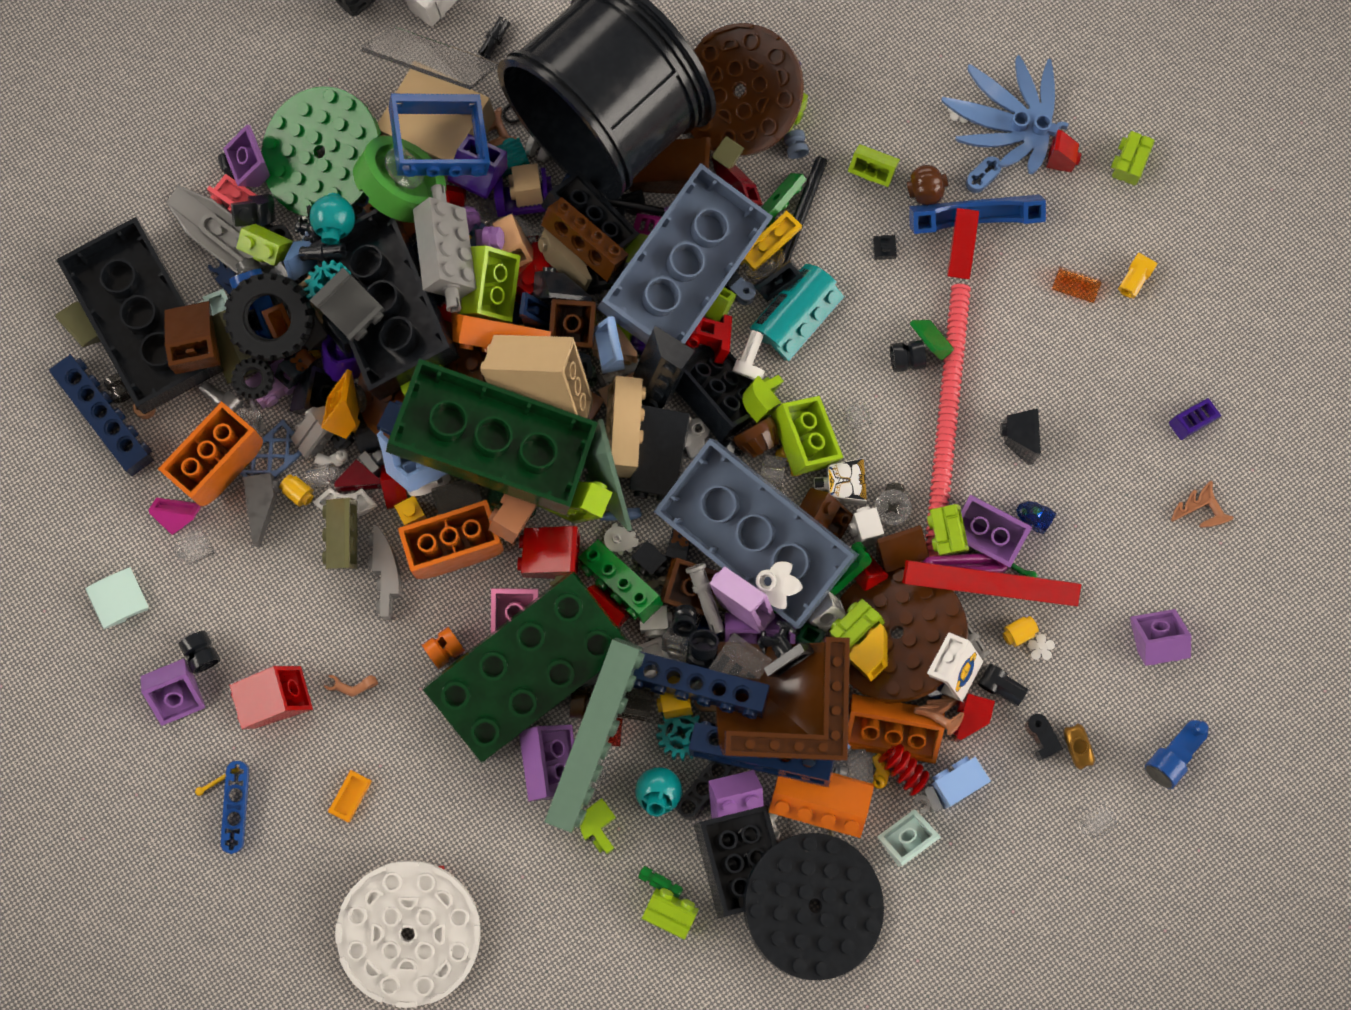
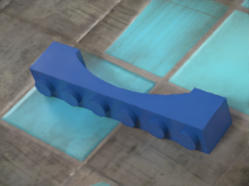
[909,194,1046,234]

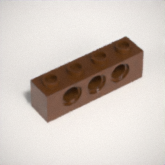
[541,197,629,282]

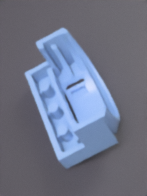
[377,431,447,492]

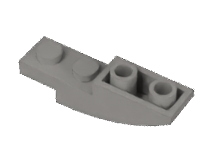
[368,526,402,620]

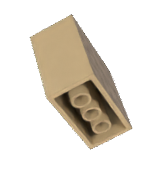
[378,63,496,179]
[480,335,593,419]

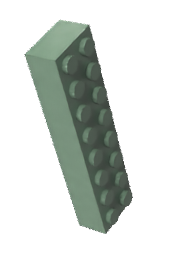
[544,637,645,833]

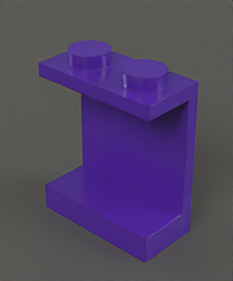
[494,168,552,217]

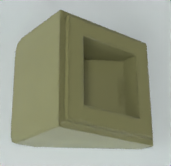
[712,136,744,169]

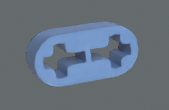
[966,156,1002,193]

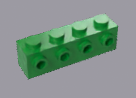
[578,539,663,624]

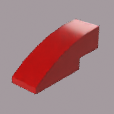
[947,208,979,280]

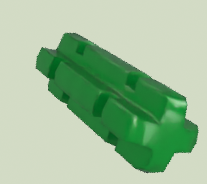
[638,866,683,898]

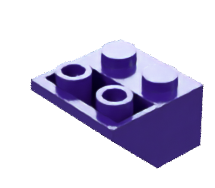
[447,134,508,199]

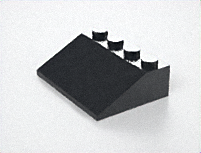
[676,345,754,443]
[694,805,777,919]

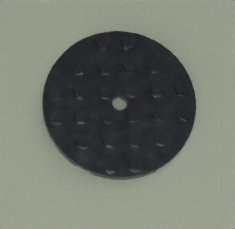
[743,833,884,980]

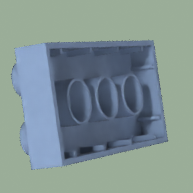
[597,163,773,344]
[654,438,859,629]

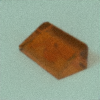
[1052,266,1102,303]

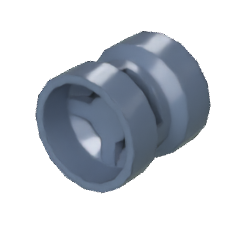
[783,129,809,159]

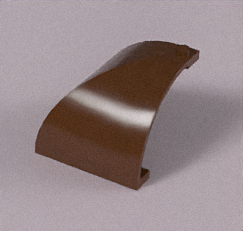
[715,637,850,761]

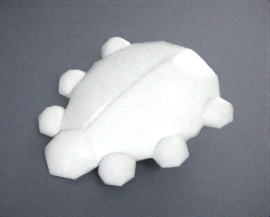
[604,523,639,555]

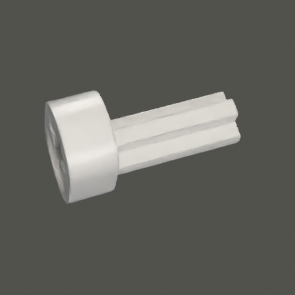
[732,330,765,380]

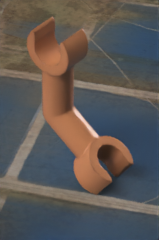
[324,675,379,697]

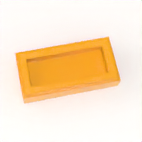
[328,770,372,823]

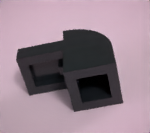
[231,194,276,227]

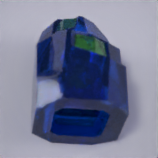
[1016,501,1057,534]

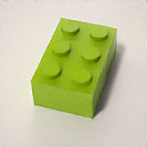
[460,245,521,322]
[770,396,843,476]

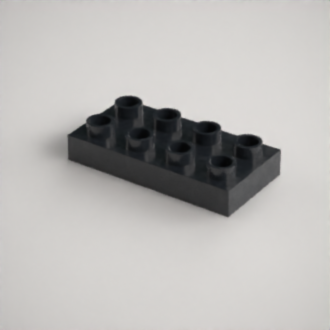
[310,209,460,401]
[56,217,224,414]

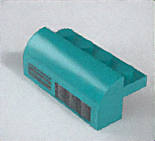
[750,263,845,361]

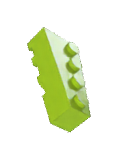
[538,481,613,524]

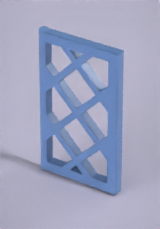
[240,420,302,479]

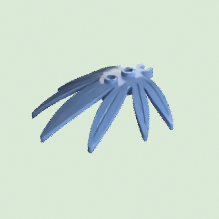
[941,55,1068,174]

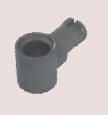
[199,381,243,413]

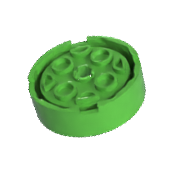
[353,136,446,223]

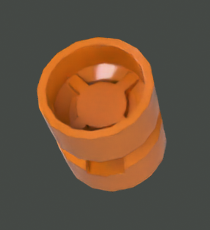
[422,627,465,669]

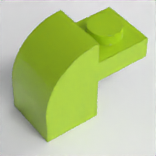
[743,374,784,423]
[581,798,617,854]

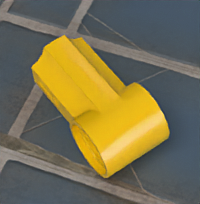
[1118,252,1158,299]

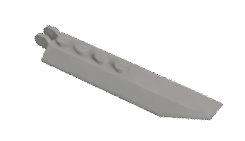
[166,185,309,305]

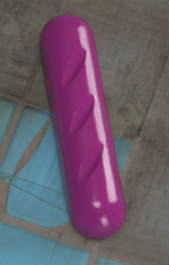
[923,553,1008,573]

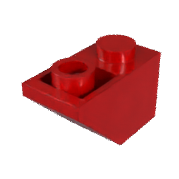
[953,694,995,742]

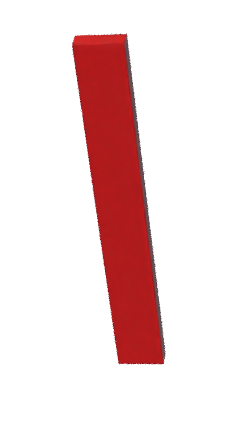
[902,560,1082,607]

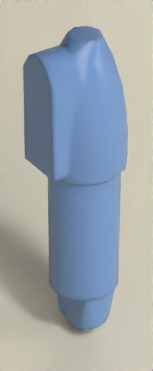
[600,508,642,521]

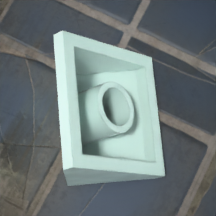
[877,809,941,867]

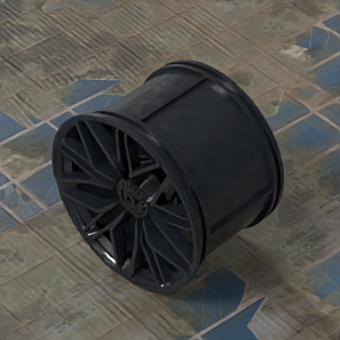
[497,0,716,200]

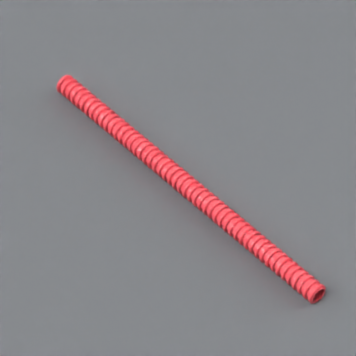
[925,284,971,557]

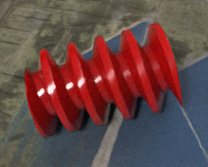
[878,744,930,796]

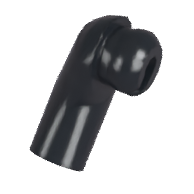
[218,153,235,180]

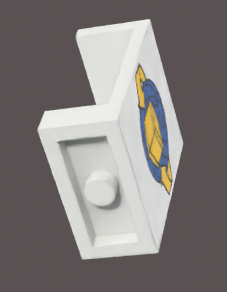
[927,633,983,702]

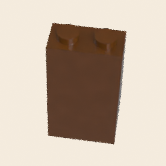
[629,137,711,194]

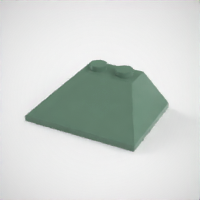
[583,419,632,531]

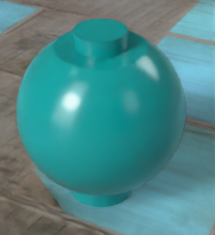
[309,193,355,245]
[635,767,682,817]

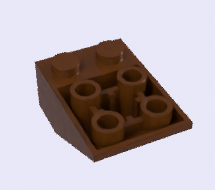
[165,301,221,374]

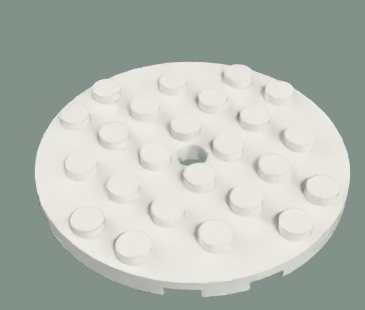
[335,860,481,1008]

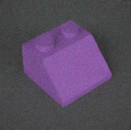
[223,125,270,187]
[1130,609,1191,666]
[141,658,205,726]
[708,770,764,819]

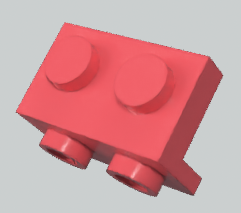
[207,174,256,214]

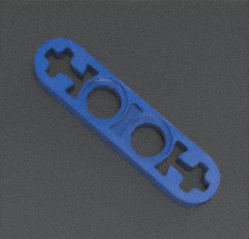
[221,761,249,854]

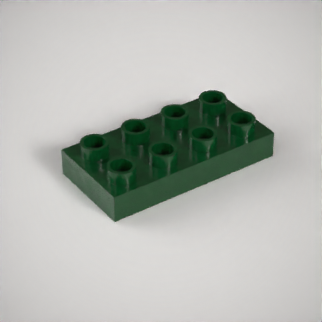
[386,359,598,515]
[423,570,629,763]

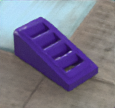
[1169,398,1221,440]

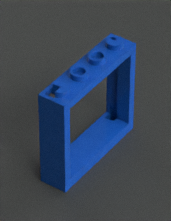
[388,93,490,177]

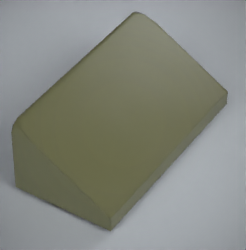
[55,301,100,347]

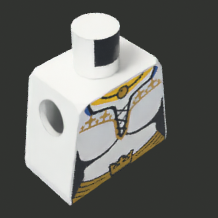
[814,458,867,506]

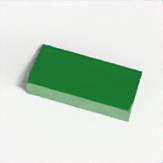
[910,320,954,360]

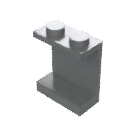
[310,268,385,342]

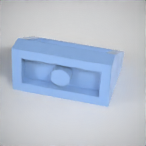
[595,316,625,374]

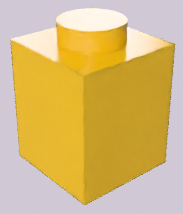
[394,496,427,526]

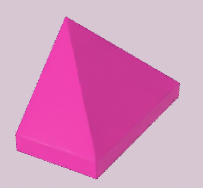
[149,497,201,535]

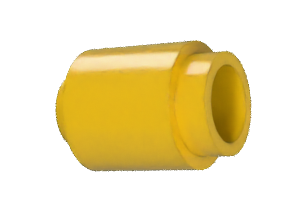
[279,474,314,507]
[1002,616,1039,647]

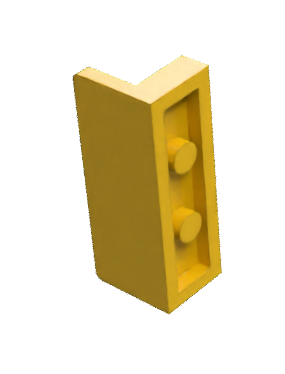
[740,211,802,272]

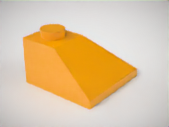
[321,369,360,439]

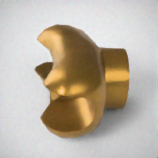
[1063,723,1095,769]

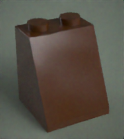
[549,299,597,349]

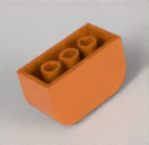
[158,401,263,506]
[398,500,504,579]

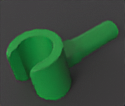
[1010,563,1038,577]

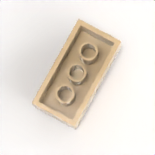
[606,376,646,478]

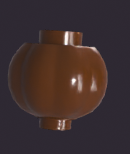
[907,165,949,205]

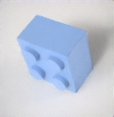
[929,756,991,809]

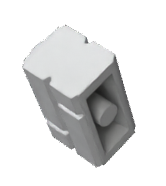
[291,406,334,458]

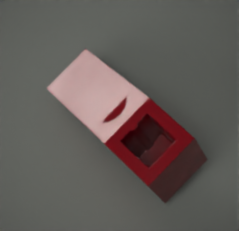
[711,156,762,206]

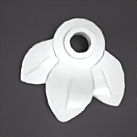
[685,417,710,459]
[756,561,803,609]

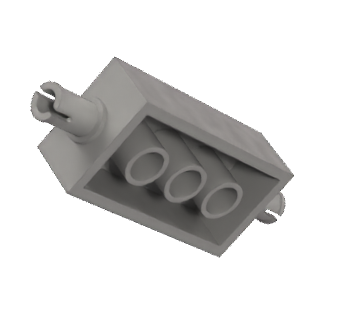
[413,184,476,313]

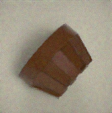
[732,416,779,459]

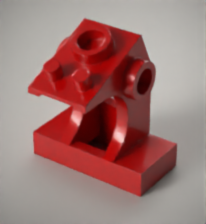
[685,314,733,364]

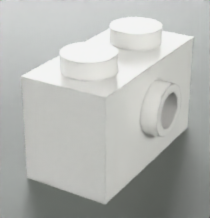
[849,506,884,547]

